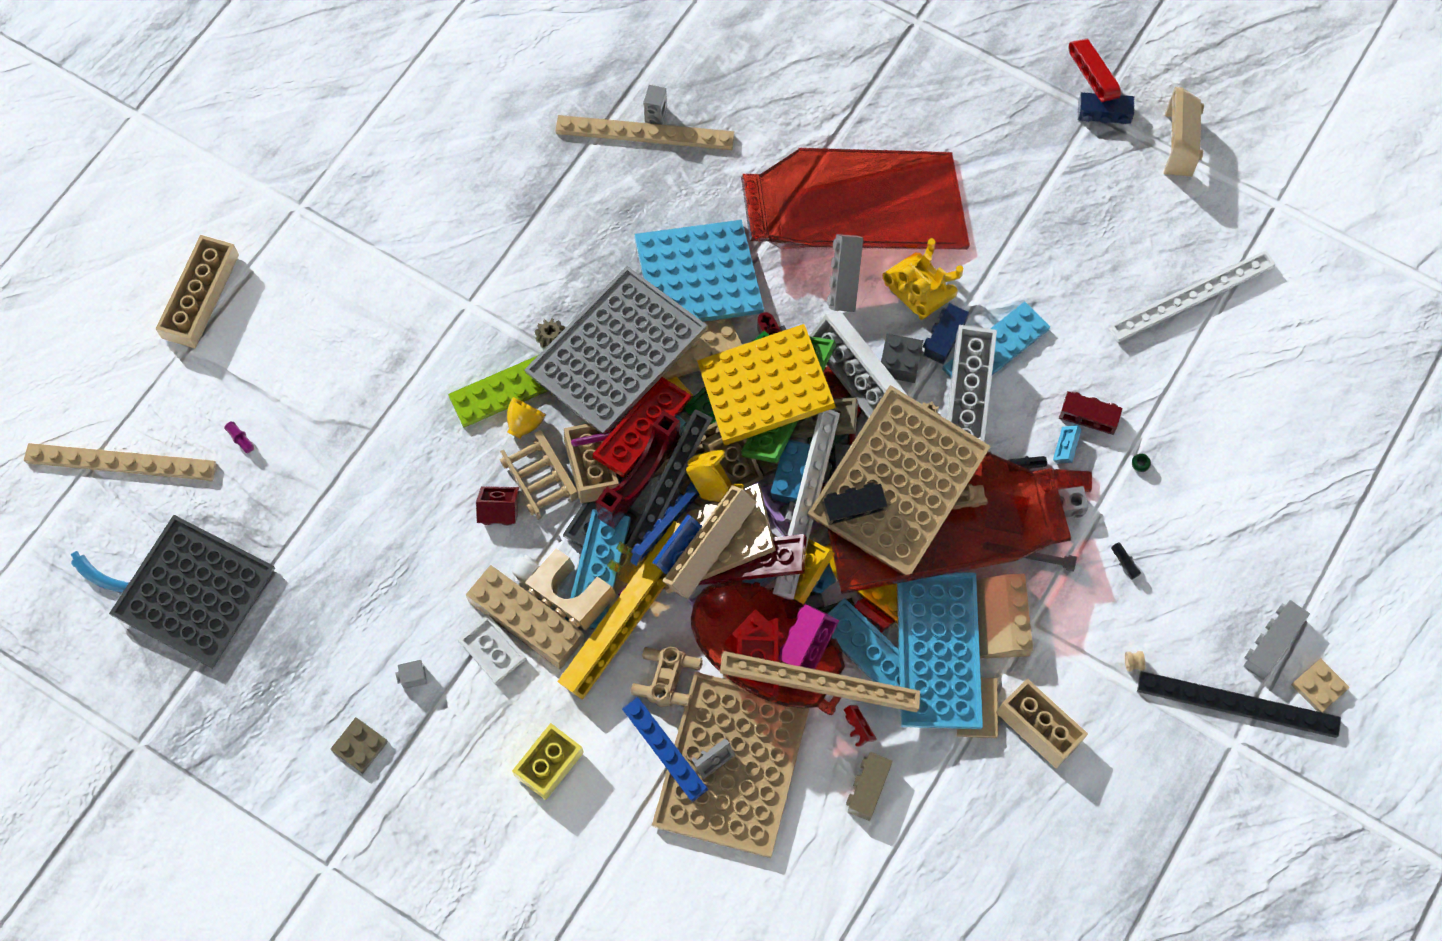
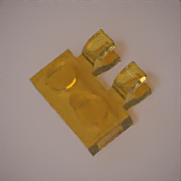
[607,542,652,584]

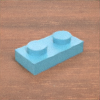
[1053,425,1082,464]

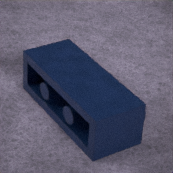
[1078,92,1134,124]
[923,303,969,365]

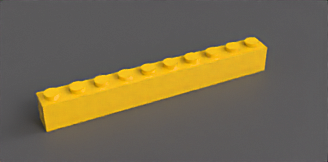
[557,521,680,700]

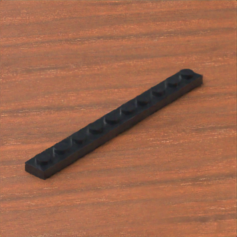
[1136,671,1341,738]

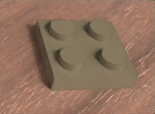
[330,717,388,774]

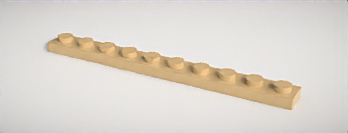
[556,115,734,150]
[24,443,217,481]
[720,651,920,712]

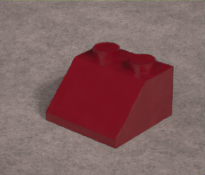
[476,486,519,526]

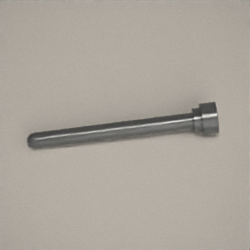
[982,543,1077,572]

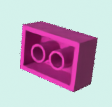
[778,604,840,670]

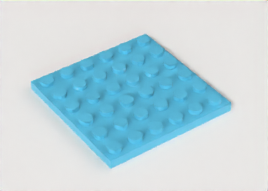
[634,220,764,322]

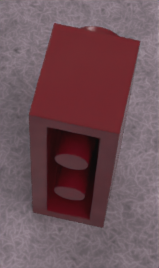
[1059,391,1123,435]

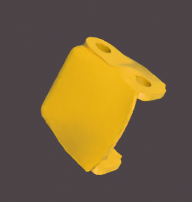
[686,450,744,503]

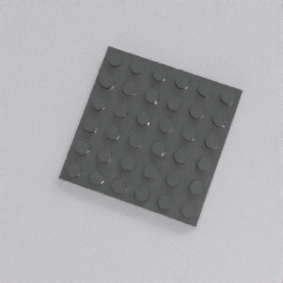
[109,515,276,669]

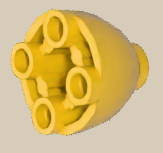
[507,397,546,439]

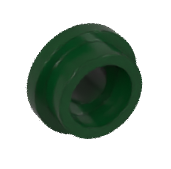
[1131,454,1151,472]

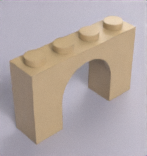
[525,548,617,631]

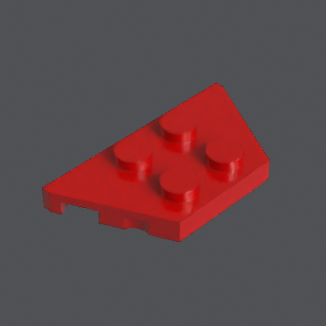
[737,618,778,697]

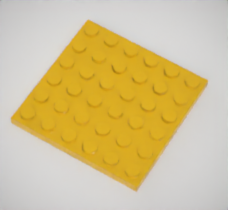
[697,324,836,446]

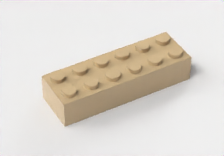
[155,234,239,349]
[465,565,585,670]

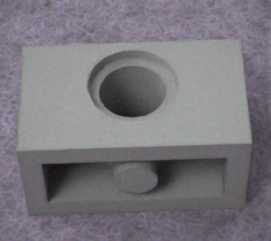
[643,85,667,125]

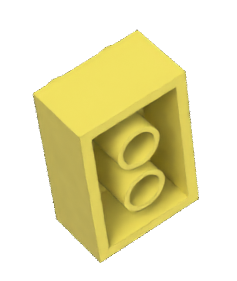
[512,723,584,800]

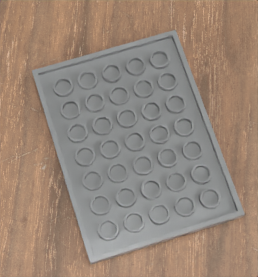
[524,266,708,434]

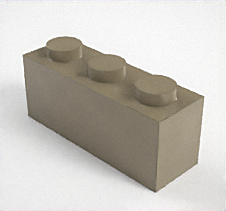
[845,752,893,821]

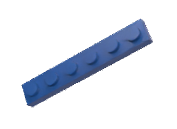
[630,482,699,566]
[622,697,708,802]

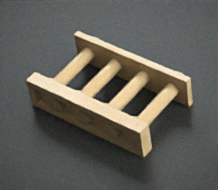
[500,430,579,520]

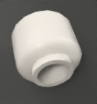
[512,555,539,585]

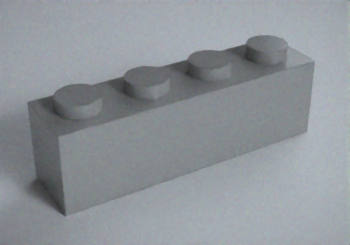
[827,234,863,312]
[1243,600,1311,680]

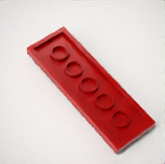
[592,377,692,478]

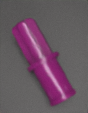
[224,421,254,453]

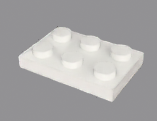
[457,615,527,684]

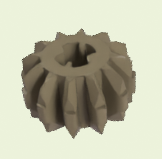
[535,318,565,348]

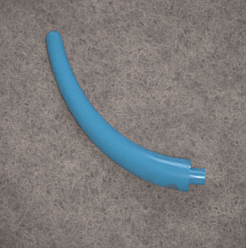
[71,551,129,592]

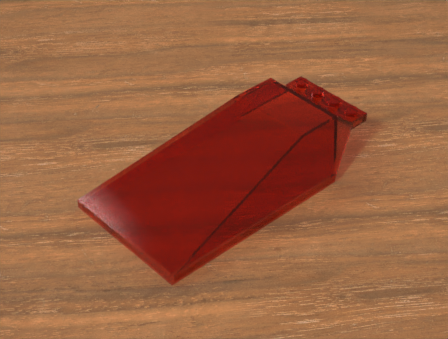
[741,148,970,250]
[820,451,1071,594]

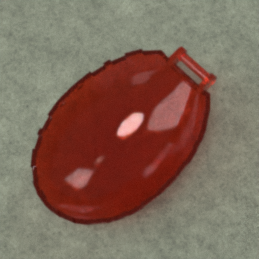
[690,579,845,715]

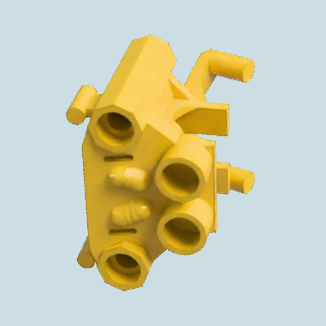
[882,238,964,320]

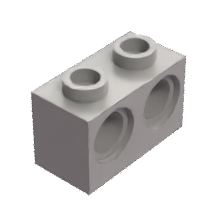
[1043,486,1089,521]

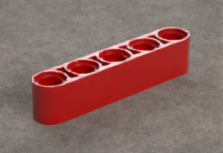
[1068,38,1121,102]

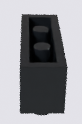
[822,482,888,525]

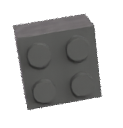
[881,333,924,383]

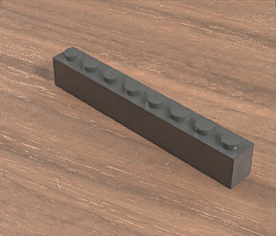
[624,409,712,552]

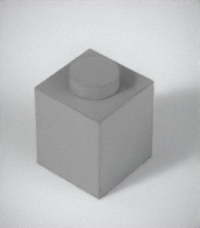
[395,659,427,689]

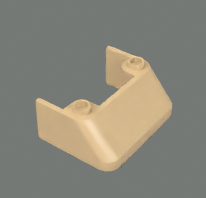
[1163,87,1204,177]

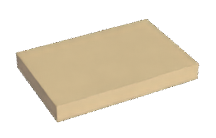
[957,677,998,738]

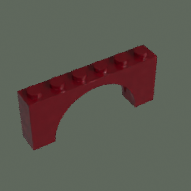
[595,411,681,529]

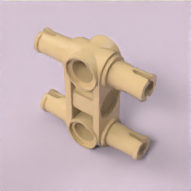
[631,647,703,707]

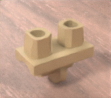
[953,484,987,510]

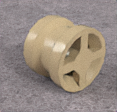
[1125,651,1145,672]

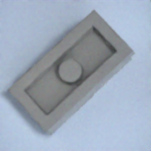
[692,739,735,779]

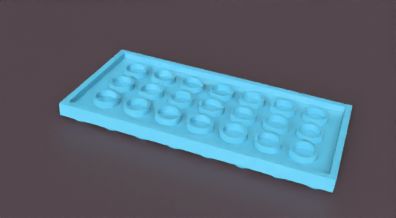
[897,571,983,729]

